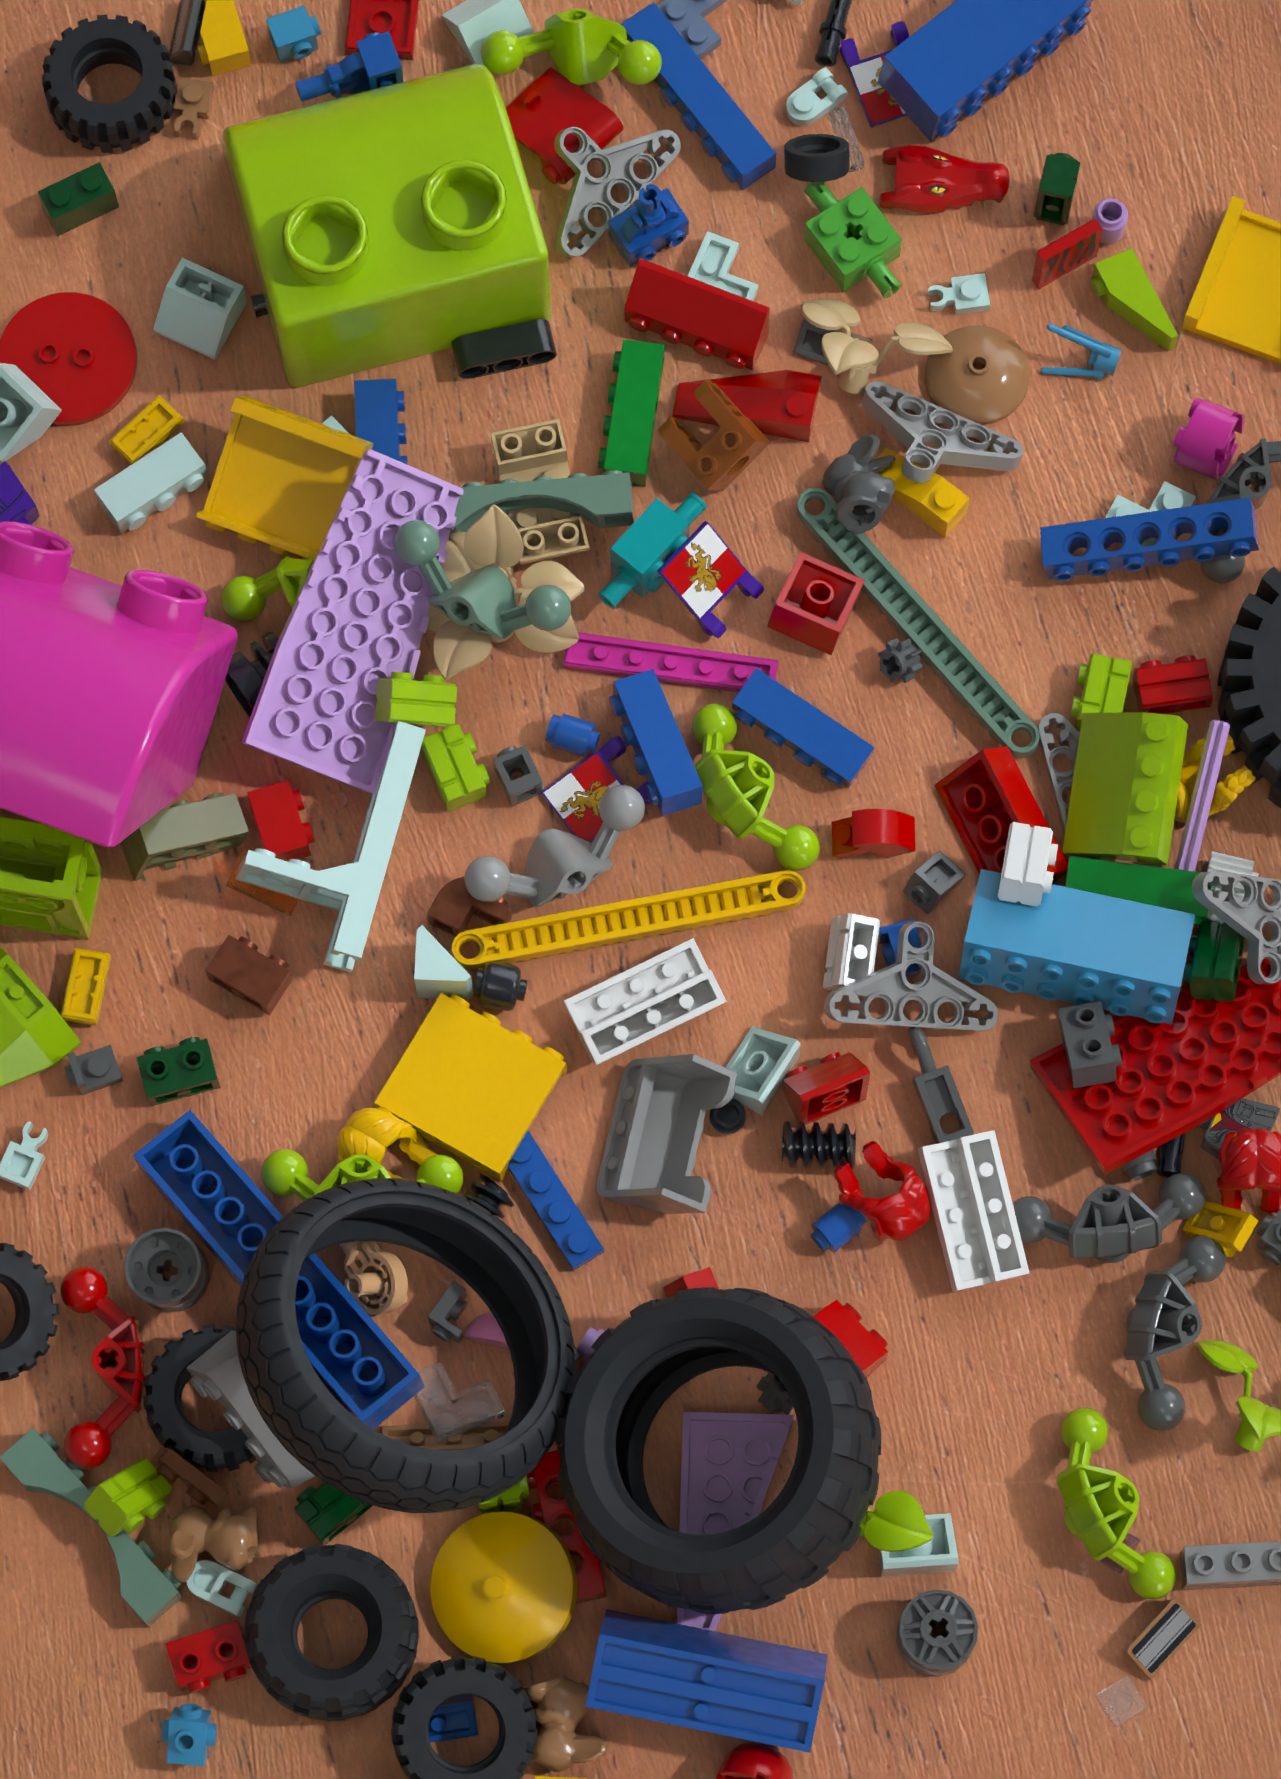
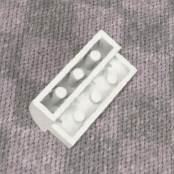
[563,938,727,1065]
[918,1130,1030,1292]

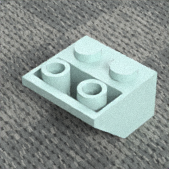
[153,258,247,360]

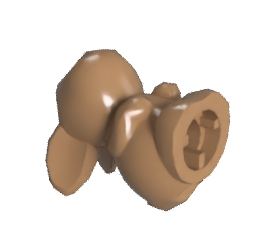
[169,1505,259,1582]
[523,1676,608,1772]

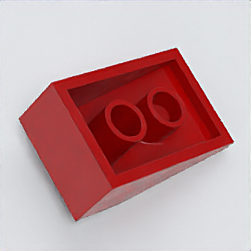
[782,1052,870,1125]

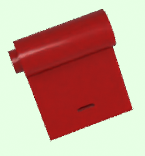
[506,67,624,185]

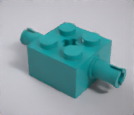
[598,492,707,609]

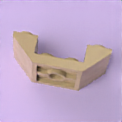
[491,419,590,564]

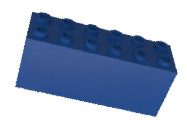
[878,0,1093,142]
[585,1609,828,1753]

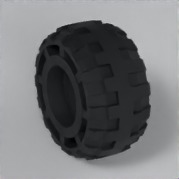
[245,1544,419,1721]

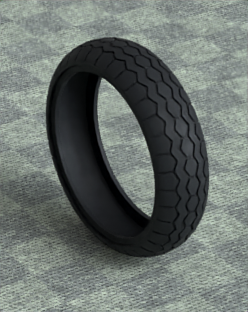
[236,1178,575,1513]

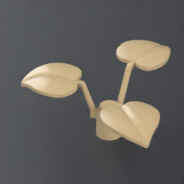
[802,298,953,394]
[427,504,580,653]
[433,532,585,680]

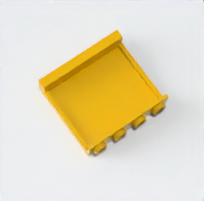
[1182,196,1281,365]
[196,395,374,560]
[374,993,567,1182]

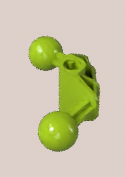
[481,9,662,85]
[221,556,315,621]
[692,703,820,871]
[261,1149,463,1201]
[1056,1408,1176,1599]

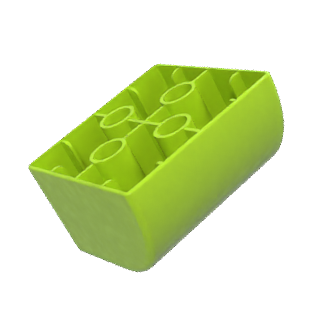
[222,63,552,388]

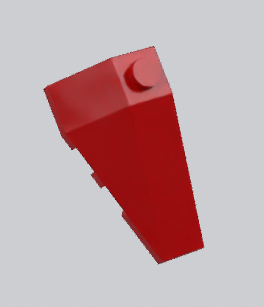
[672,370,822,442]

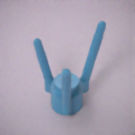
[1041,324,1121,380]

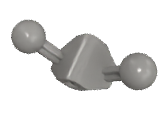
[464,785,645,907]

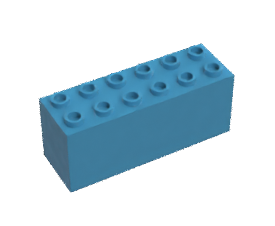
[958,869,1195,1024]

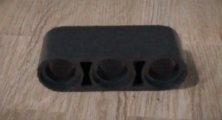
[451,319,557,379]

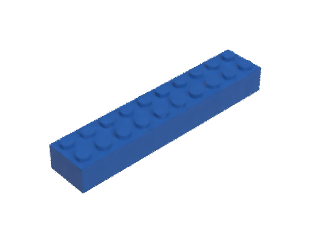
[133,1110,425,1429]

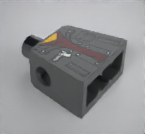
[1197,1098,1280,1159]

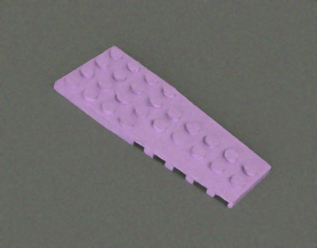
[241,450,464,794]

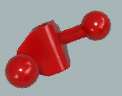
[60,1266,146,1469]

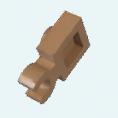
[173,77,215,140]

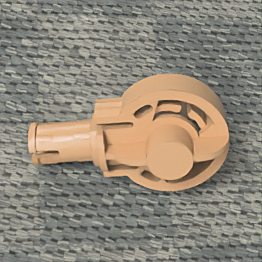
[339,1241,408,1315]

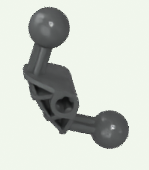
[1200,438,1281,583]
[1013,1173,1206,1263]
[1124,1236,1226,1431]

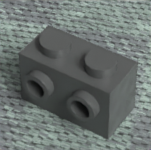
[1058,1001,1122,1089]

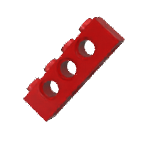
[527,1450,606,1604]

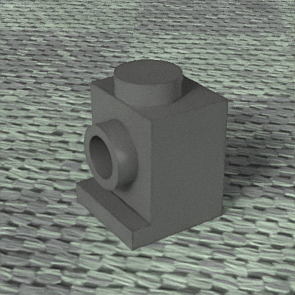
[493,745,544,807]

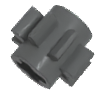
[878,638,923,683]
[756,1373,794,1415]

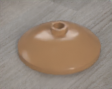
[925,325,1030,425]

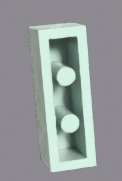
[94,432,208,534]

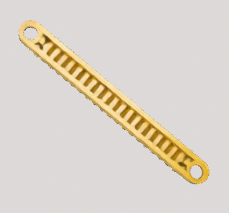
[452,870,806,969]

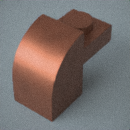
[427,877,512,937]

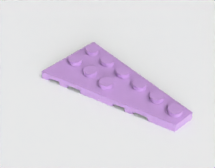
[677,1412,794,1631]

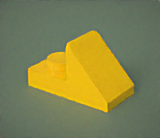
[1182,1201,1258,1258]

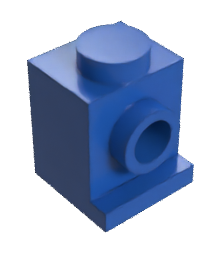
[878,919,921,979]

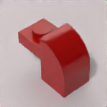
[831,809,916,859]

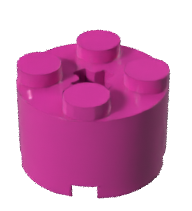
[1173,398,1245,480]

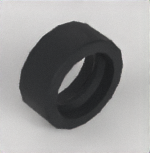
[784,134,850,182]

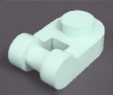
[786,67,849,126]
[186,1560,257,1618]

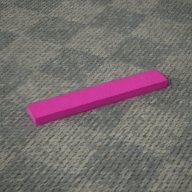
[563,632,778,693]

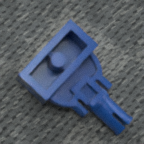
[295,31,404,102]
[608,184,689,267]

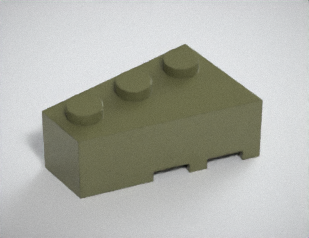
[121,792,249,881]

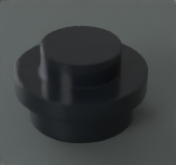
[709,1099,746,1135]

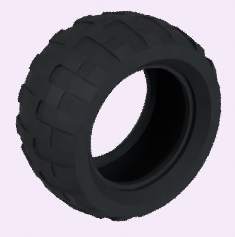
[556,1287,881,1614]

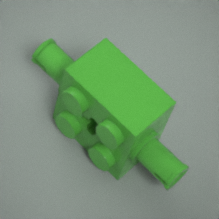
[804,182,902,298]

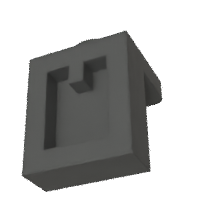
[903,851,966,914]
[64,1045,123,1095]
[428,1281,468,1343]

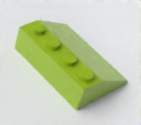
[1062,712,1188,865]

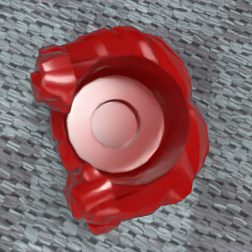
[1216,1128,1281,1213]
[834,1141,931,1241]

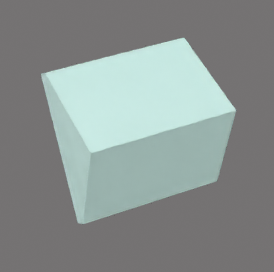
[441,0,534,65]
[414,925,473,1000]
[725,1026,801,1116]
[879,1513,958,1577]

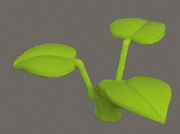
[1193,1340,1281,1452]
[859,1491,934,1552]

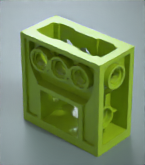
[0,817,103,940]

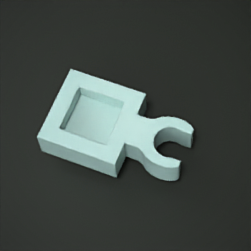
[927,273,990,315]
[0,1121,48,1190]

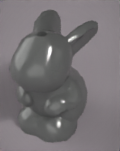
[822,434,896,533]

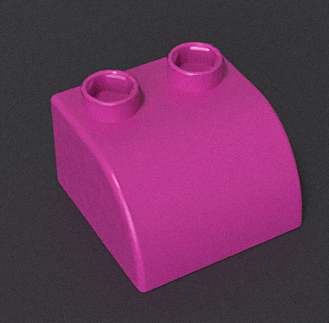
[0,521,238,847]

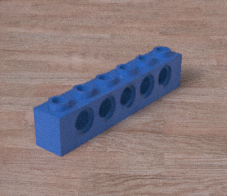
[1040,497,1259,581]

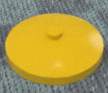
[430,1511,577,1663]

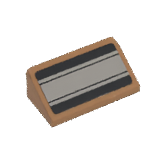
[1123,1597,1201,1680]

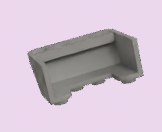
[596,1054,737,1214]
[187,1330,315,1489]

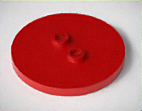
[0,292,137,426]

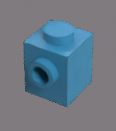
[266,5,321,63]

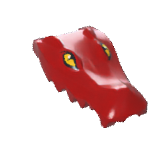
[880,145,1010,214]

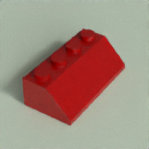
[624,258,770,370]
[934,746,1068,883]

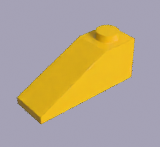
[197,0,252,76]
[876,448,970,538]

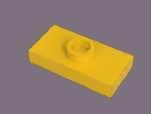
[109,395,184,465]
[61,948,111,1025]

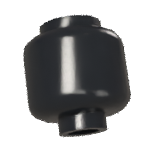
[473,961,527,1011]

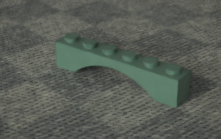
[449,470,635,534]
[0,1428,182,1627]

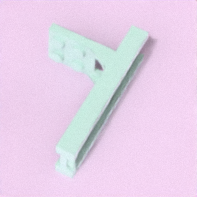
[235,721,426,973]

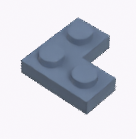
[657,0,727,60]

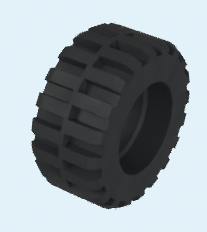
[42,14,177,153]
[0,1243,59,1381]
[143,1325,256,1472]
[391,1656,537,1779]

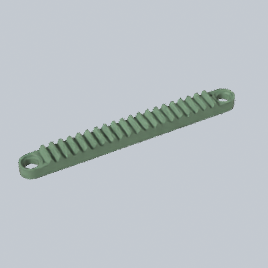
[797,488,1040,758]

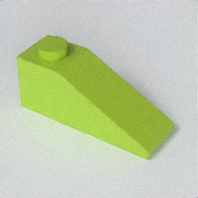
[1090,248,1178,351]

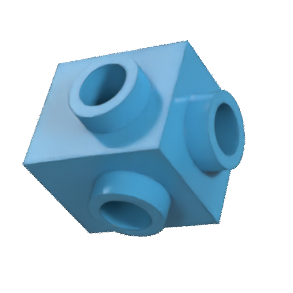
[161,1704,217,1766]

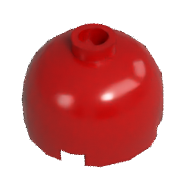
[716,1742,794,1779]

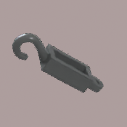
[908,1027,974,1144]

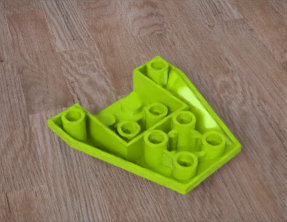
[0,947,82,1088]

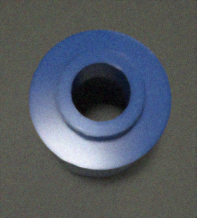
[545,713,600,757]
[811,1202,866,1253]

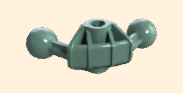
[394,520,571,640]

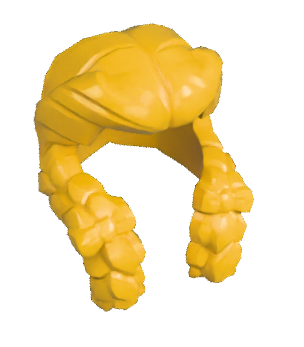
[1174,734,1255,823]
[337,1107,437,1180]

